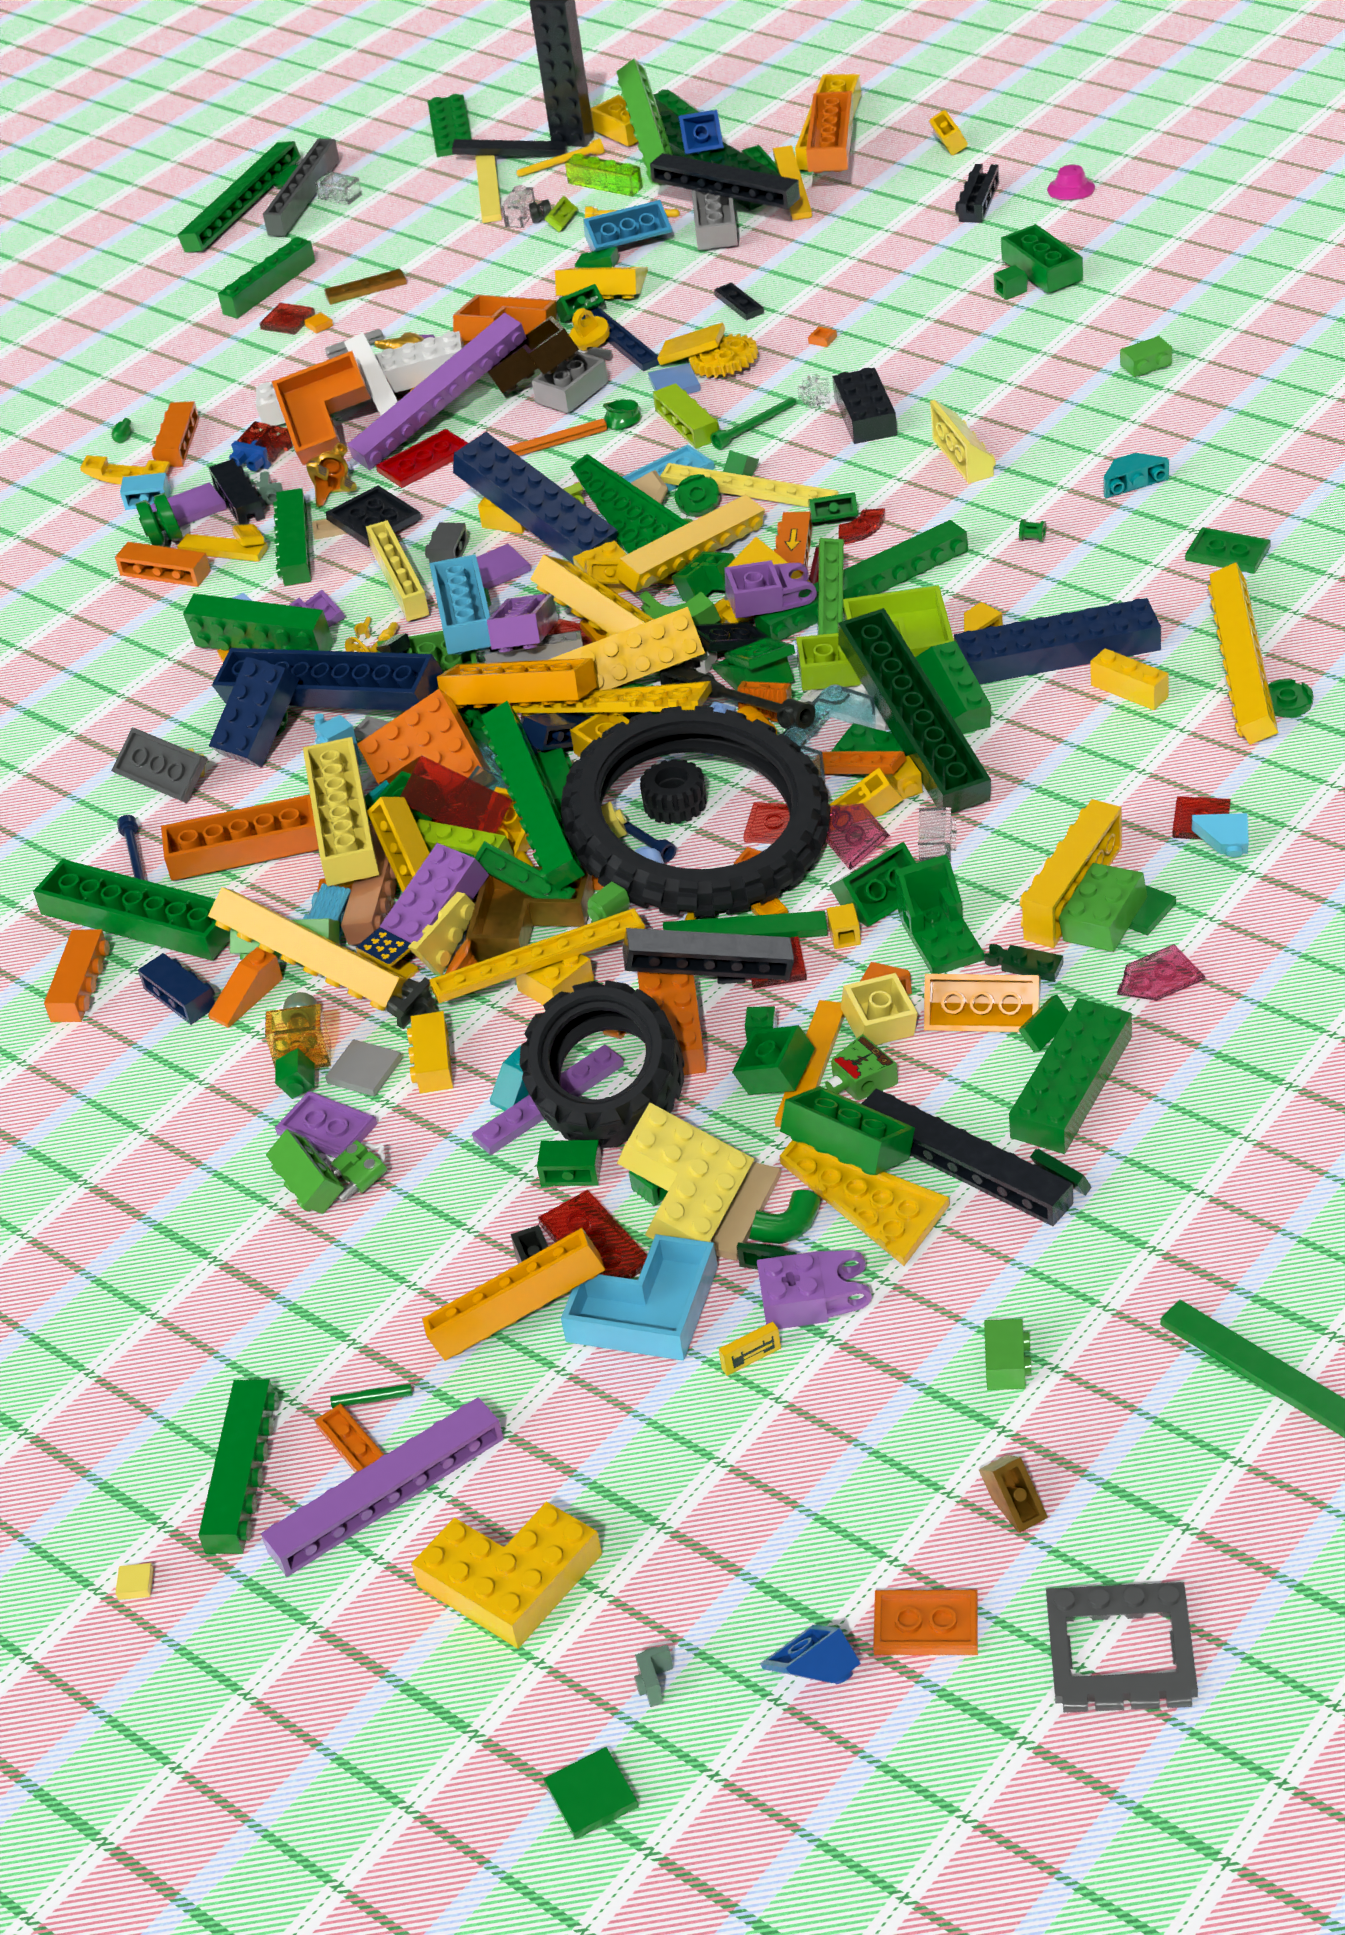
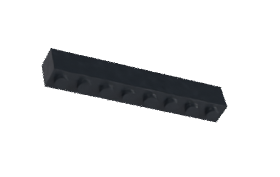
[650,153,800,209]
[861,1088,1073,1226]

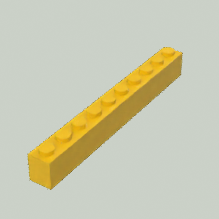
[1208,562,1279,745]

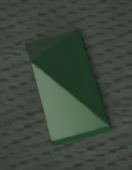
[737,1242,797,1270]

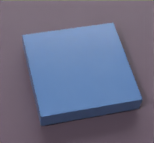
[648,363,701,394]

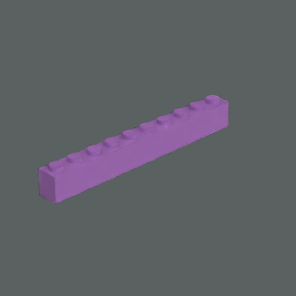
[347,313,527,470]

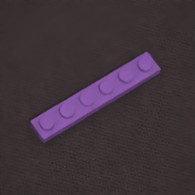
[472,1044,624,1155]

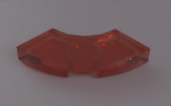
[838,508,885,545]

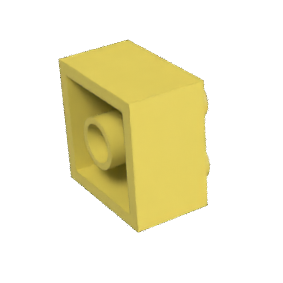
[841,973,918,1045]

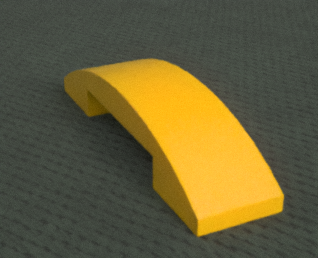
[80,455,170,485]

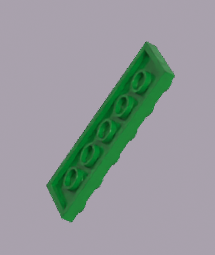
[427,94,472,158]

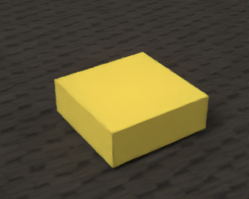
[115,1563,154,1600]

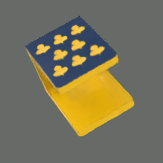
[356,927,419,979]

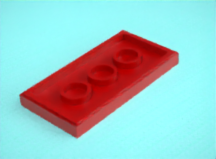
[376,429,468,488]

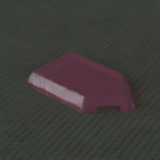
[826,803,890,870]
[1117,944,1205,1001]

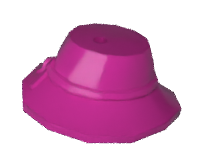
[1047,164,1095,200]

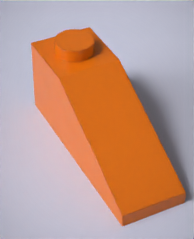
[208,947,283,1028]

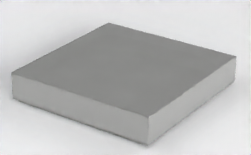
[325,1039,402,1097]

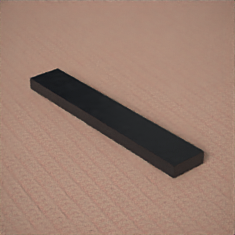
[452,139,567,157]

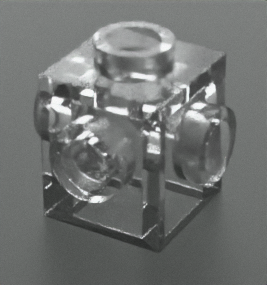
[798,374,830,408]

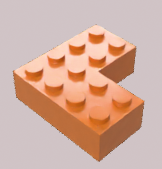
[453,295,557,344]
[272,351,371,465]
[357,689,495,805]

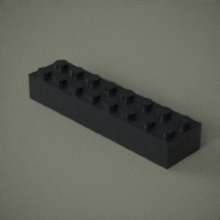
[529,0,594,147]

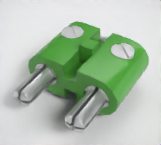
[330,1140,388,1202]

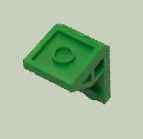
[895,854,984,974]

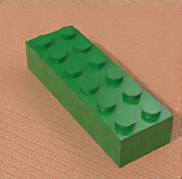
[183,593,334,651]
[1009,998,1132,1154]

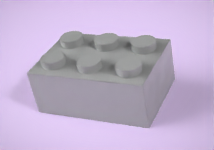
[532,351,608,413]

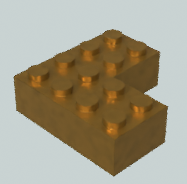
[466,866,594,962]

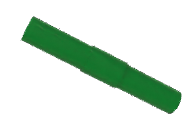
[330,1383,413,1408]

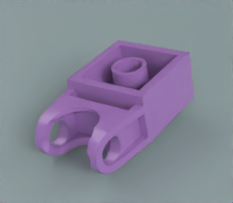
[724,560,817,618]
[757,1250,872,1329]

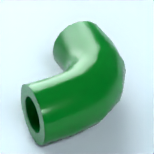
[749,1189,821,1244]

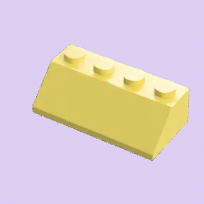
[930,400,996,484]

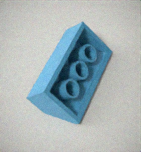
[584,200,672,251]

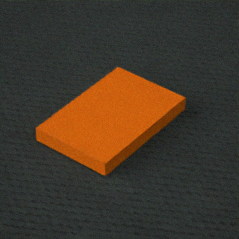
[873,1590,978,1655]

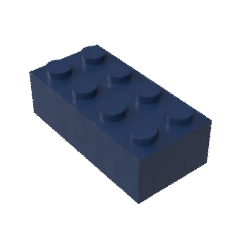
[208,656,300,768]

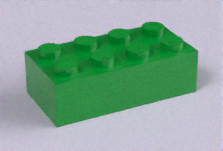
[1001,224,1083,293]
[780,1086,915,1175]

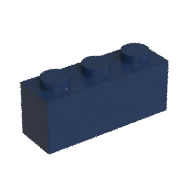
[522,713,589,750]
[138,953,215,1025]

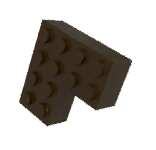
[487,316,579,393]

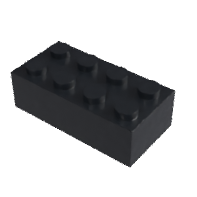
[832,367,897,444]

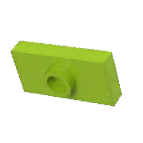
[545,195,578,232]

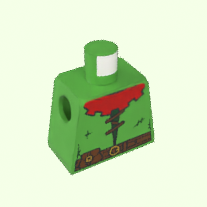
[825,1034,898,1100]

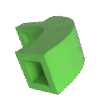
[639,591,721,625]

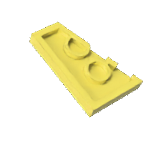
[408,892,475,975]

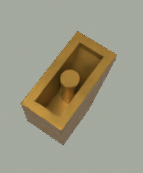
[978,1455,1048,1533]

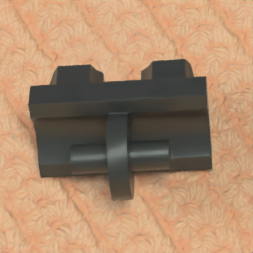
[387,977,436,1029]

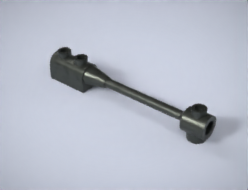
[659,665,815,729]

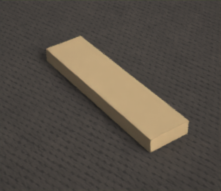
[711,1162,781,1261]

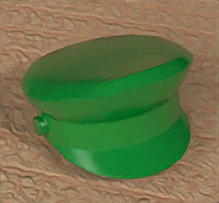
[603,399,642,430]

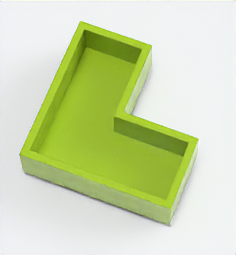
[843,585,954,657]

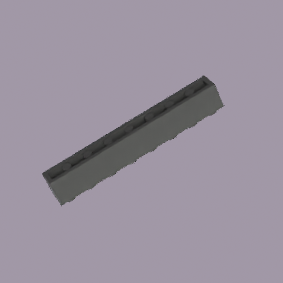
[263,138,340,237]

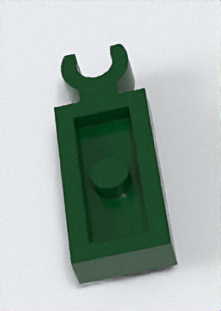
[984,944,1064,982]

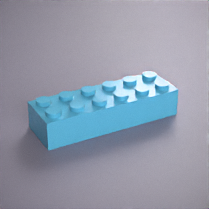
[429,554,491,655]

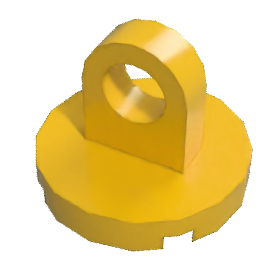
[569,308,610,351]

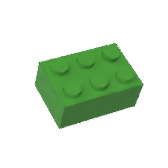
[1059,863,1147,952]

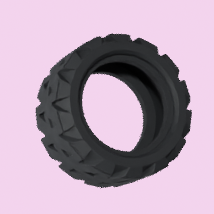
[520,980,685,1148]

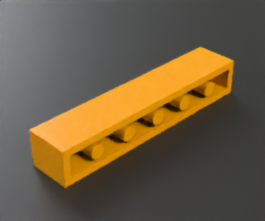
[422,1228,605,1361]

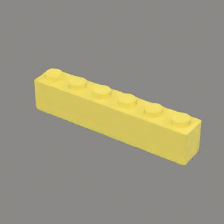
[366,520,429,621]

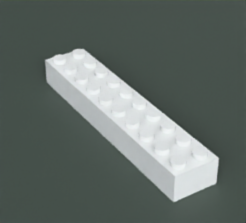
[256,331,464,429]

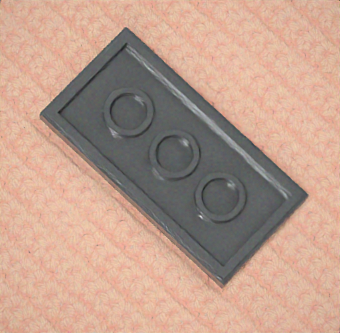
[111,727,208,804]

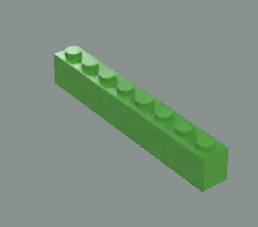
[616,58,673,186]

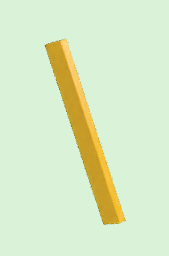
[429,908,645,1004]

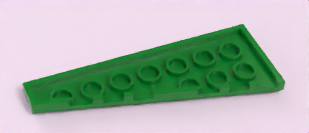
[570,454,688,554]

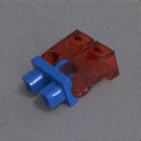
[229,421,293,472]

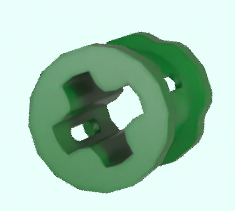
[1019,519,1046,542]

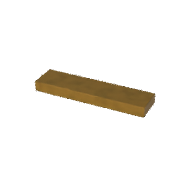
[324,269,407,305]

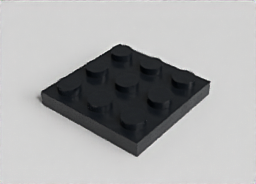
[325,485,421,547]

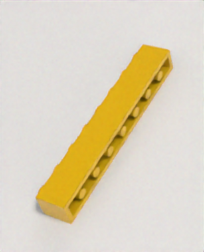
[615,494,765,592]
[208,887,408,1011]

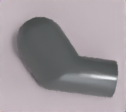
[585,347,612,361]

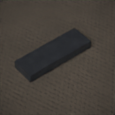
[714,282,764,321]

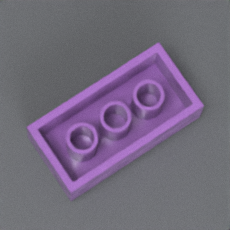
[380,843,489,954]

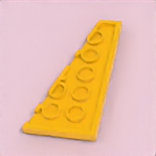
[779,1140,950,1266]

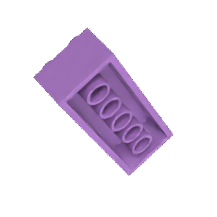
[487,593,558,652]

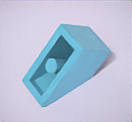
[1192,813,1249,857]

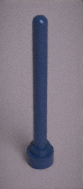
[601,805,677,863]
[117,815,145,880]

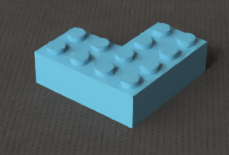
[561,1234,718,1361]

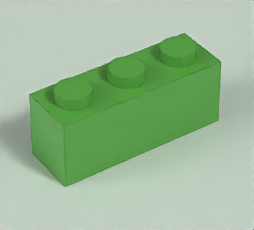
[266,1129,344,1214]

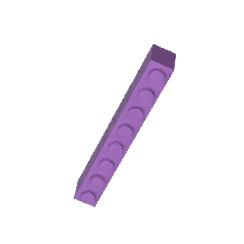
[261,1397,504,1577]

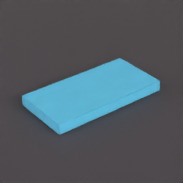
[622,444,715,492]

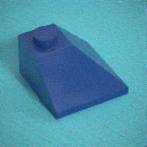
[679,109,724,155]
[760,1625,861,1684]

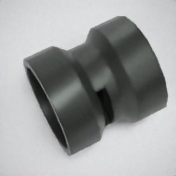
[529,199,551,223]

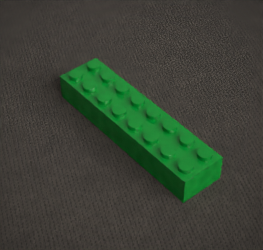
[33,859,230,961]

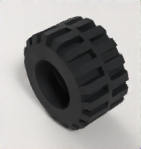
[640,759,707,824]

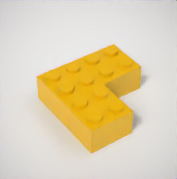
[411,1501,602,1649]

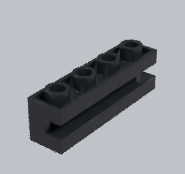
[955,164,999,223]
[208,459,266,525]

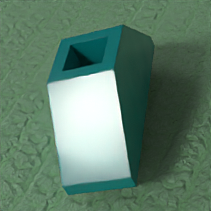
[1103,453,1169,498]

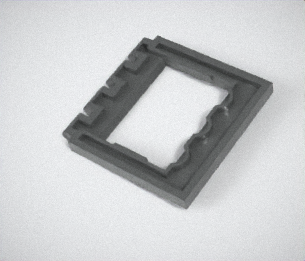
[1046,1582,1198,1713]

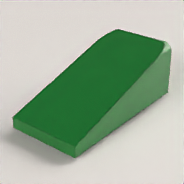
[575,247,619,268]

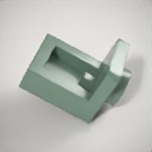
[256,472,283,506]
[634,1645,673,1708]

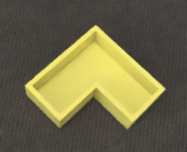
[617,1103,754,1242]

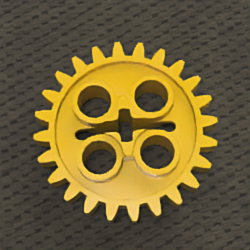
[689,333,759,378]

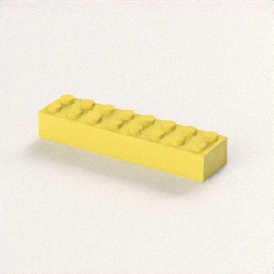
[302,737,379,886]

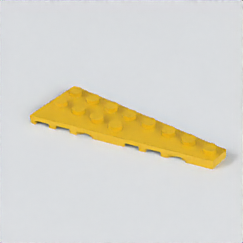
[512,681,712,716]

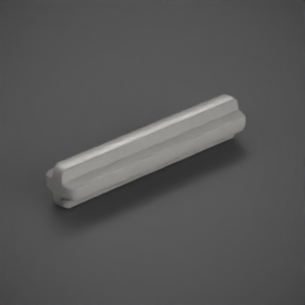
[325,329,384,359]

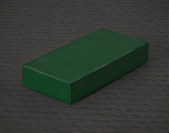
[1030,1148,1092,1196]

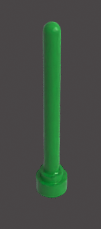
[710,397,796,450]

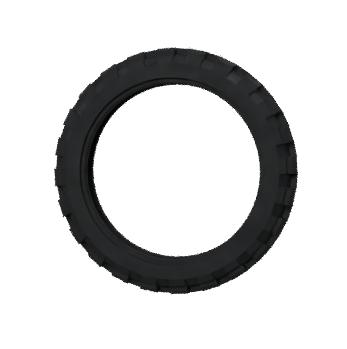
[561,706,830,917]

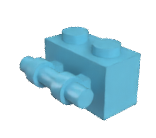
[314,713,362,766]

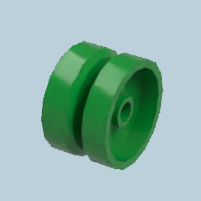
[135,492,184,546]

